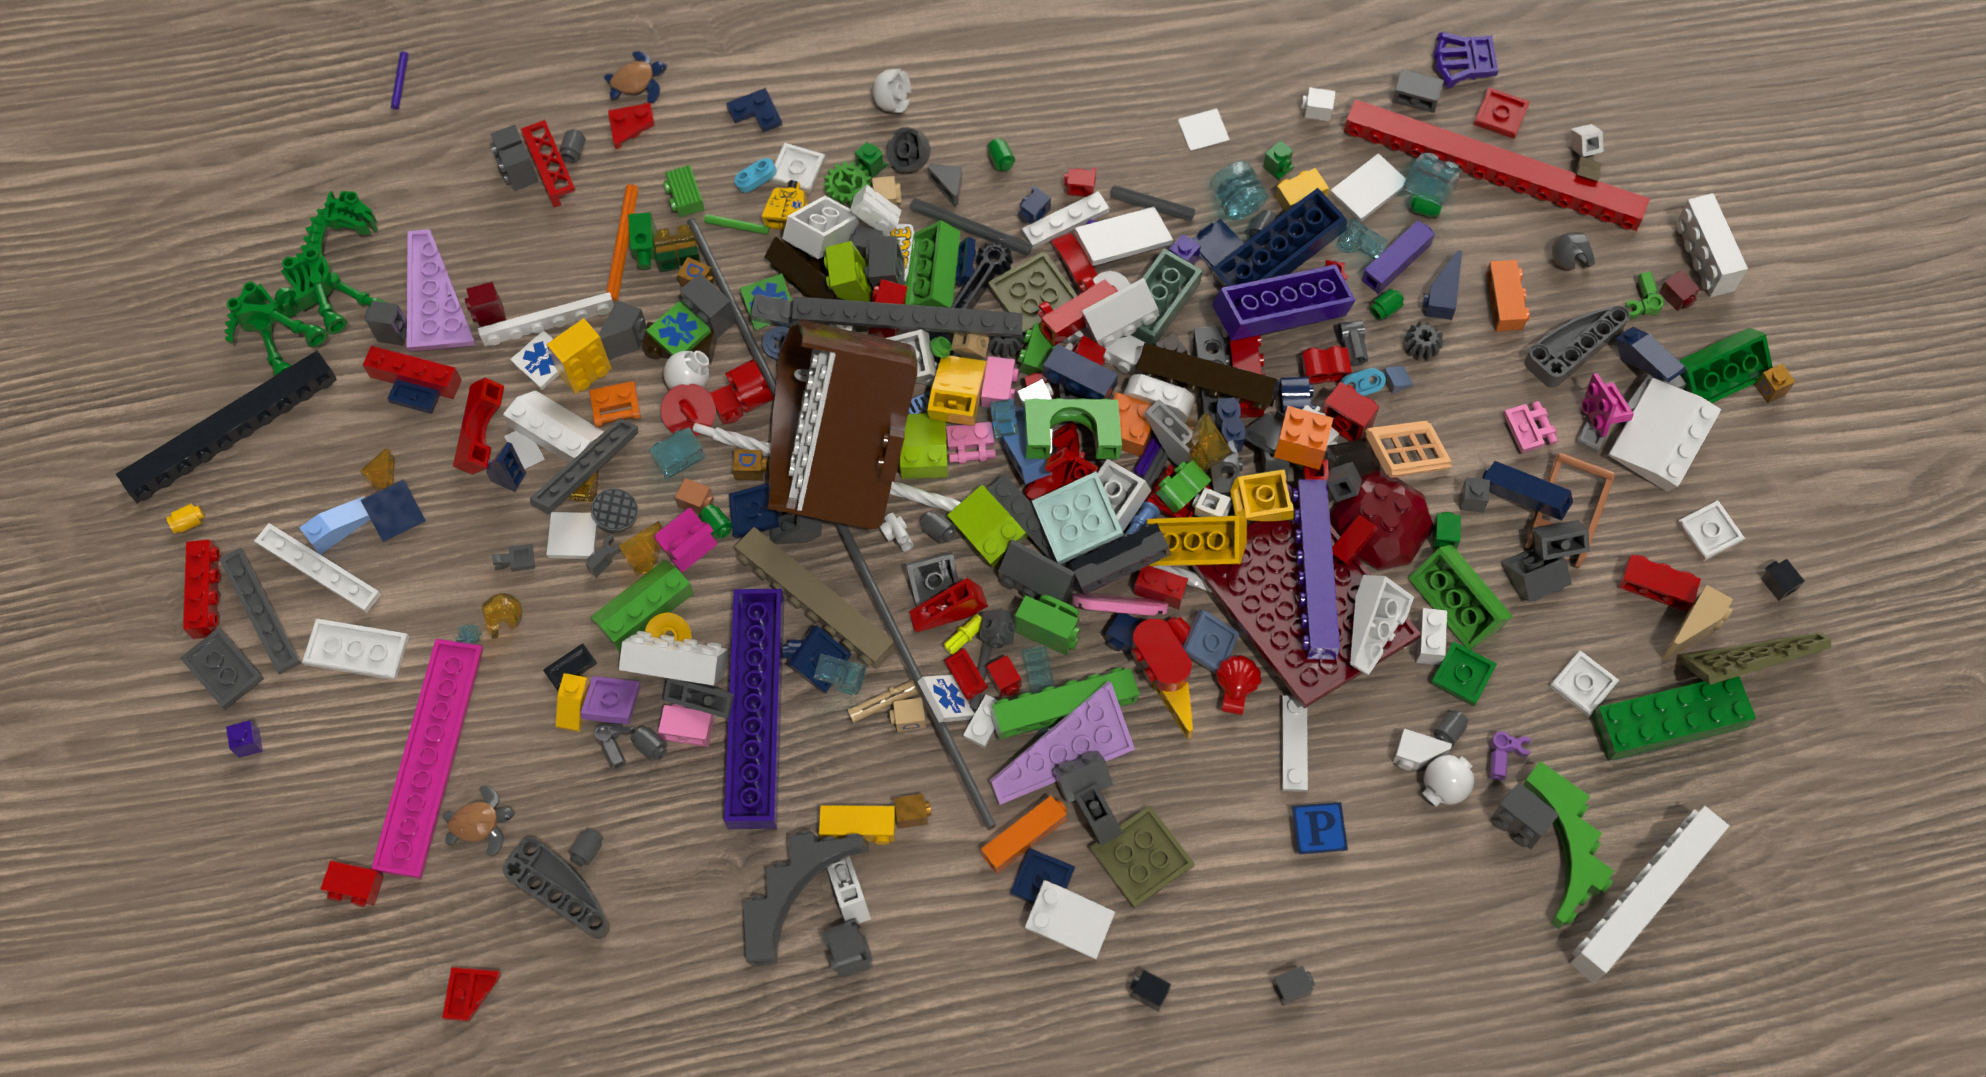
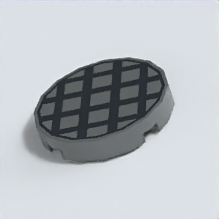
[591,488,638,534]

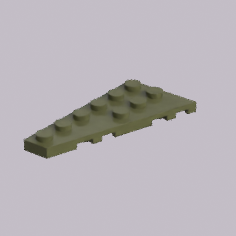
[1680,632,1832,685]

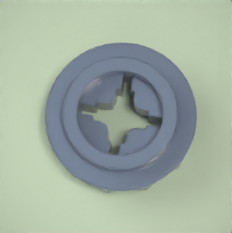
[762,326,789,360]

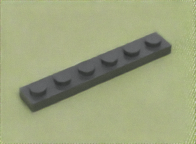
[530,418,639,514]
[987,474,1083,593]
[219,547,301,675]

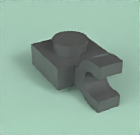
[586,534,625,578]
[492,544,535,572]

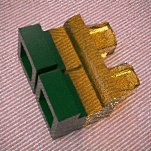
[654,224,701,273]

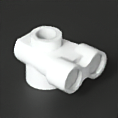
[880,513,914,552]

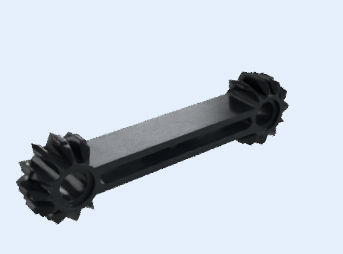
[926,241,1013,363]

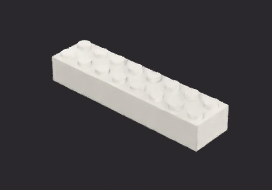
[1570,806,1730,984]

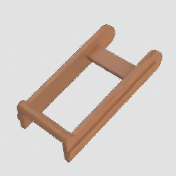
[1524,452,1615,568]

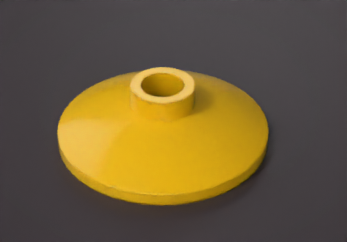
[645,612,692,641]

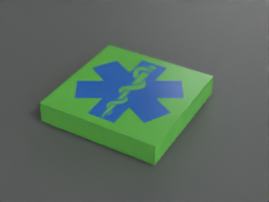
[740,274,792,331]
[646,301,711,356]

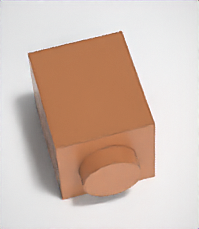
[675,478,714,515]

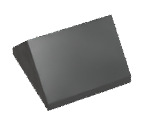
[906,552,959,607]

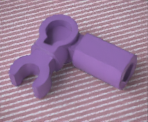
[1489,732,1531,780]

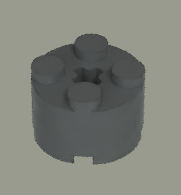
[822,919,873,978]

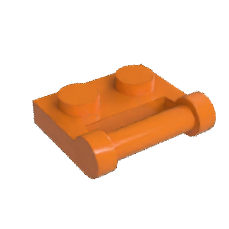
[589,381,641,427]

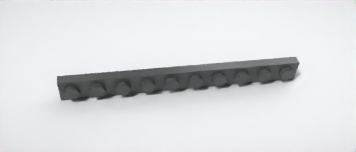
[792,297,1023,338]

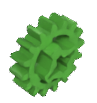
[824,161,872,207]

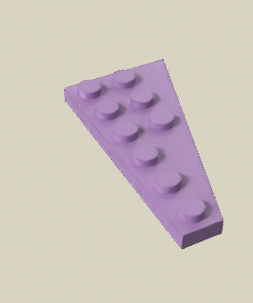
[407,229,476,352]
[990,681,1135,805]

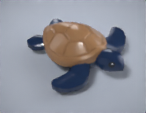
[604,51,667,103]

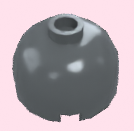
[886,127,931,172]

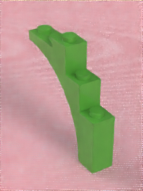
[1523,761,1614,929]

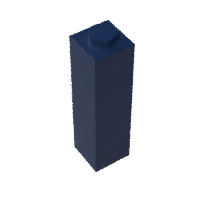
[1483,460,1573,521]

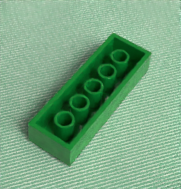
[1592,676,1756,761]

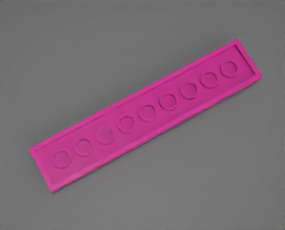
[371,639,484,879]

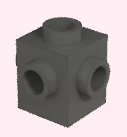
[980,608,1016,648]

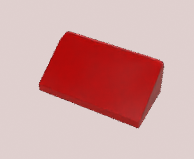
[1332,515,1378,566]

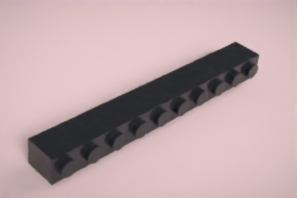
[116,350,337,503]

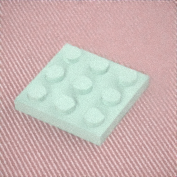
[1032,472,1124,564]

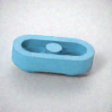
[734,158,777,193]
[1340,368,1386,396]

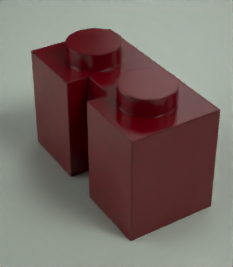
[464,281,507,328]

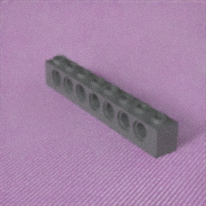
[1193,326,1243,501]

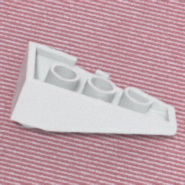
[1350,575,1414,675]

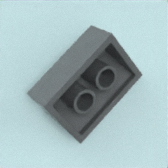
[998,539,1075,603]

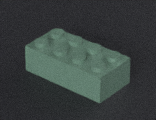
[1131,248,1202,345]

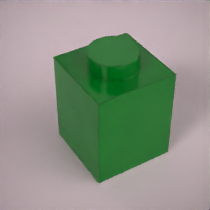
[1433,512,1461,550]

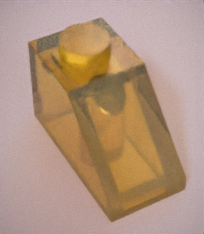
[1189,413,1232,471]
[619,521,662,576]

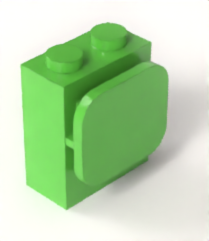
[1015,595,1080,656]

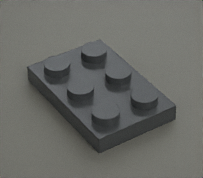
[180,627,264,710]

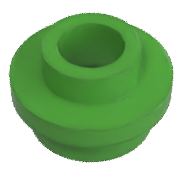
[930,336,952,358]

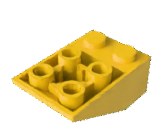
[927,356,987,426]

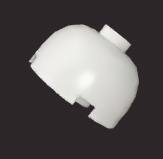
[871,69,911,113]

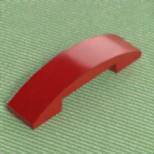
[1050,233,1097,295]
[1045,421,1080,472]

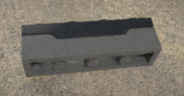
[1070,523,1171,595]

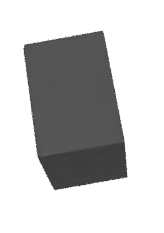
[928,164,962,207]

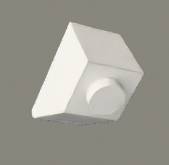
[1393,729,1452,771]

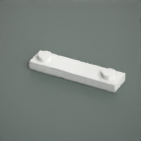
[1282,695,1308,792]

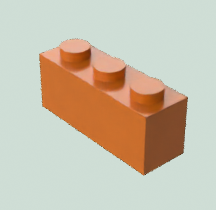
[1486,260,1530,331]

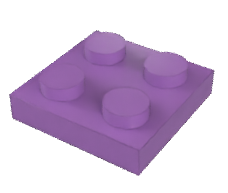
[580,676,641,725]

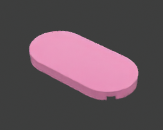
[1072,593,1168,615]

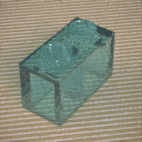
[649,427,706,480]

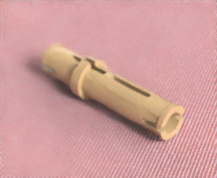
[847,679,919,723]

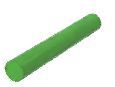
[704,214,770,235]

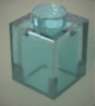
[990,398,1019,438]

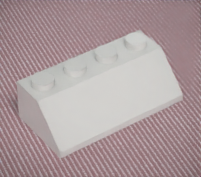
[503,390,604,463]

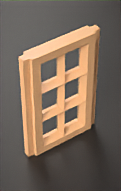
[1365,421,1452,478]

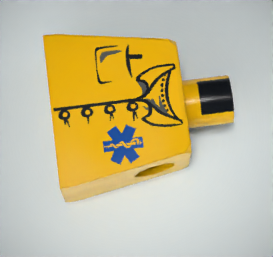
[761,180,808,230]

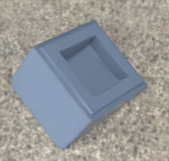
[1383,366,1414,394]

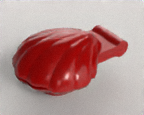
[1216,655,1261,715]

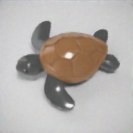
[442,786,515,856]

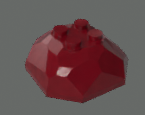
[1329,471,1434,571]

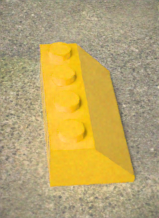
[1147,516,1247,566]

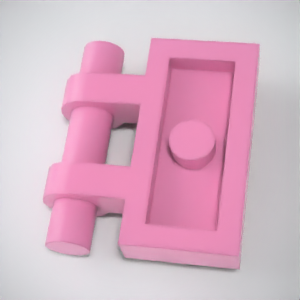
[1503,401,1558,454]
[946,422,996,464]

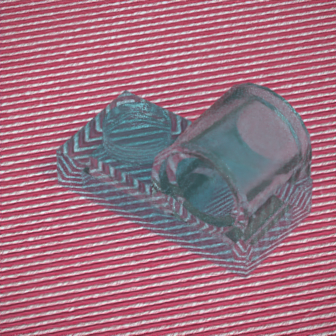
[1336,218,1388,260]
[813,653,867,695]

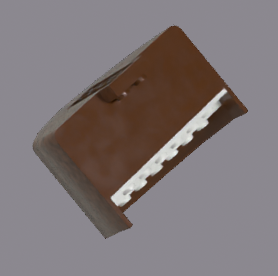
[768,319,918,529]

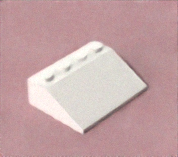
[1608,378,1722,492]

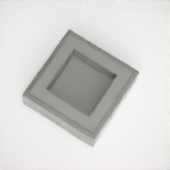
[1576,422,1606,453]

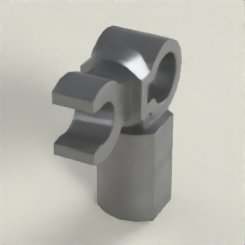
[594,723,635,770]

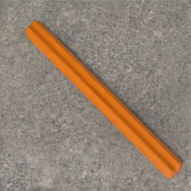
[606,184,638,302]

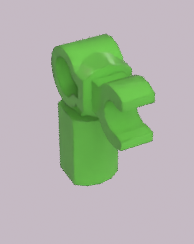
[1625,271,1664,319]

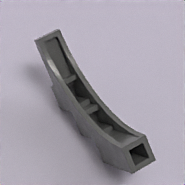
[743,831,869,967]

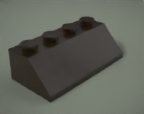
[764,235,844,300]

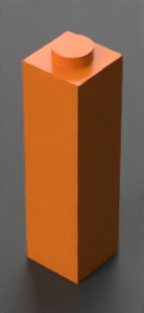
[981,795,1067,875]

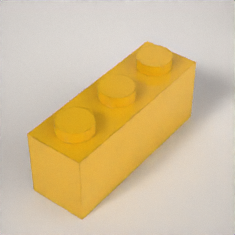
[819,805,896,845]

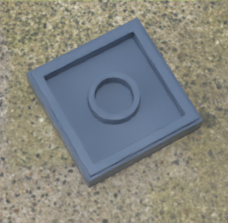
[1183,609,1240,674]

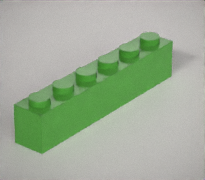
[990,668,1140,740]

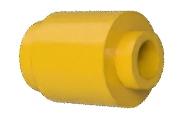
[166,503,205,534]

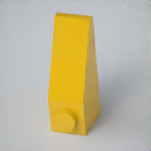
[1151,682,1193,740]

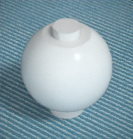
[663,351,709,390]
[1422,755,1474,807]

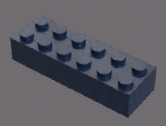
[1212,187,1347,288]

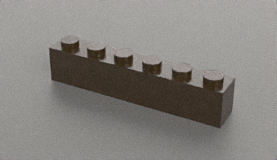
[1137,343,1280,410]

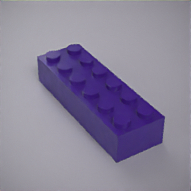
[1212,265,1356,341]

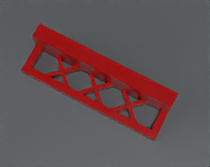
[520,120,576,208]

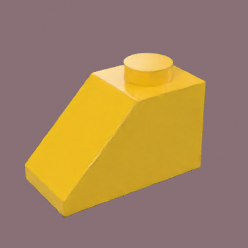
[555,673,590,732]

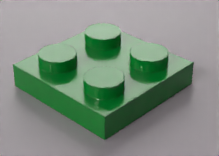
[1431,641,1497,707]

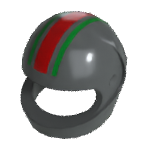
[1552,232,1595,270]

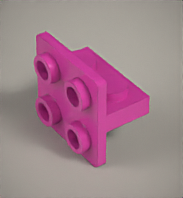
[1582,373,1634,437]
[654,508,717,572]

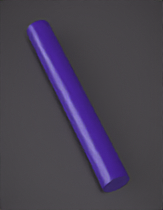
[391,51,408,110]

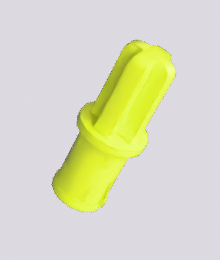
[944,614,982,654]

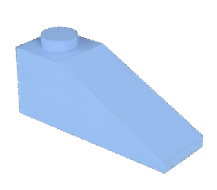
[299,496,371,555]

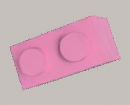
[981,356,1019,408]
[658,704,715,747]

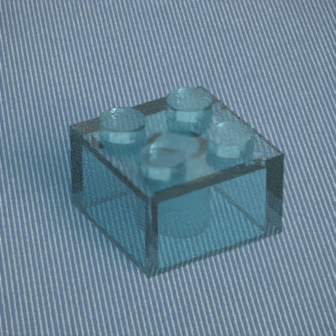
[1402,153,1463,206]

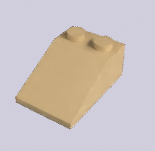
[1662,585,1733,661]

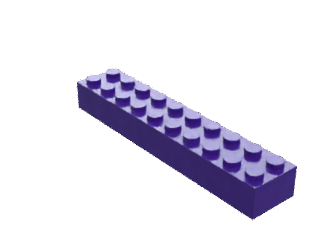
[724,589,784,829]

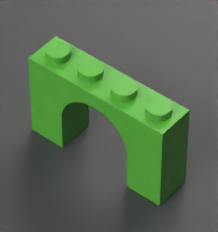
[1023,398,1122,459]

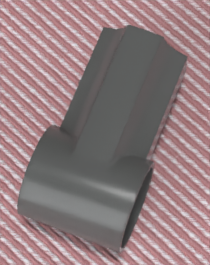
[1338,320,1368,366]

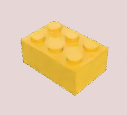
[546,318,612,395]

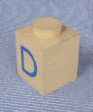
[889,698,926,732]

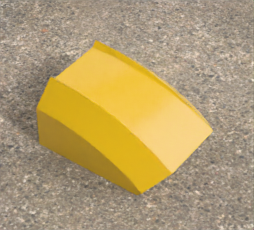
[1230,469,1294,521]

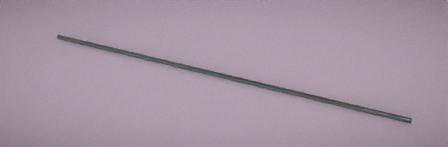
[687,218,996,830]

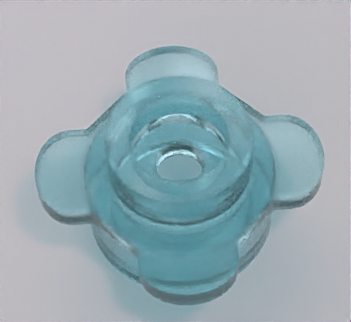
[455,625,482,644]

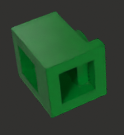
[1263,140,1294,181]
[855,142,887,179]

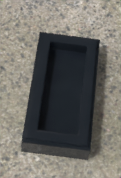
[543,643,597,691]

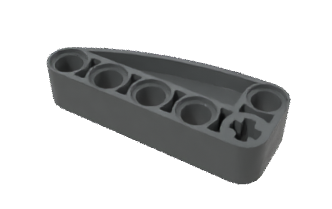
[1525,305,1630,388]
[503,838,610,939]

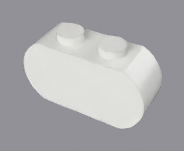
[1124,374,1195,423]

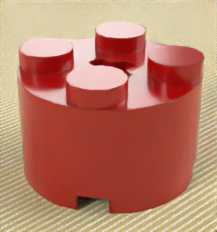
[725,359,774,413]

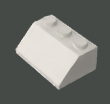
[1082,278,1159,347]

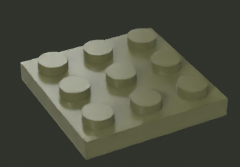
[988,251,1077,336]
[1090,805,1195,909]

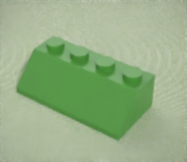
[905,220,960,308]
[1409,545,1513,650]
[590,560,694,652]

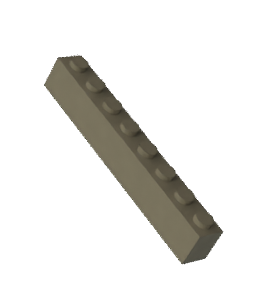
[735,527,896,670]

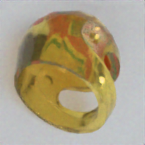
[482,593,523,639]

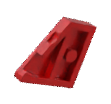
[608,103,655,149]
[442,967,501,1022]

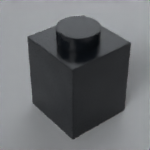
[1761,559,1805,601]
[1130,970,1171,1012]

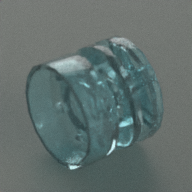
[1210,161,1268,220]

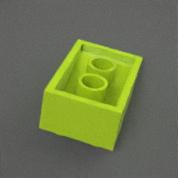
[824,241,873,302]
[900,413,948,479]
[947,484,1028,567]

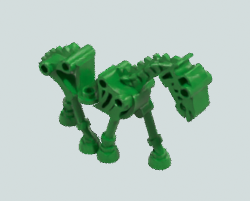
[224,191,387,376]

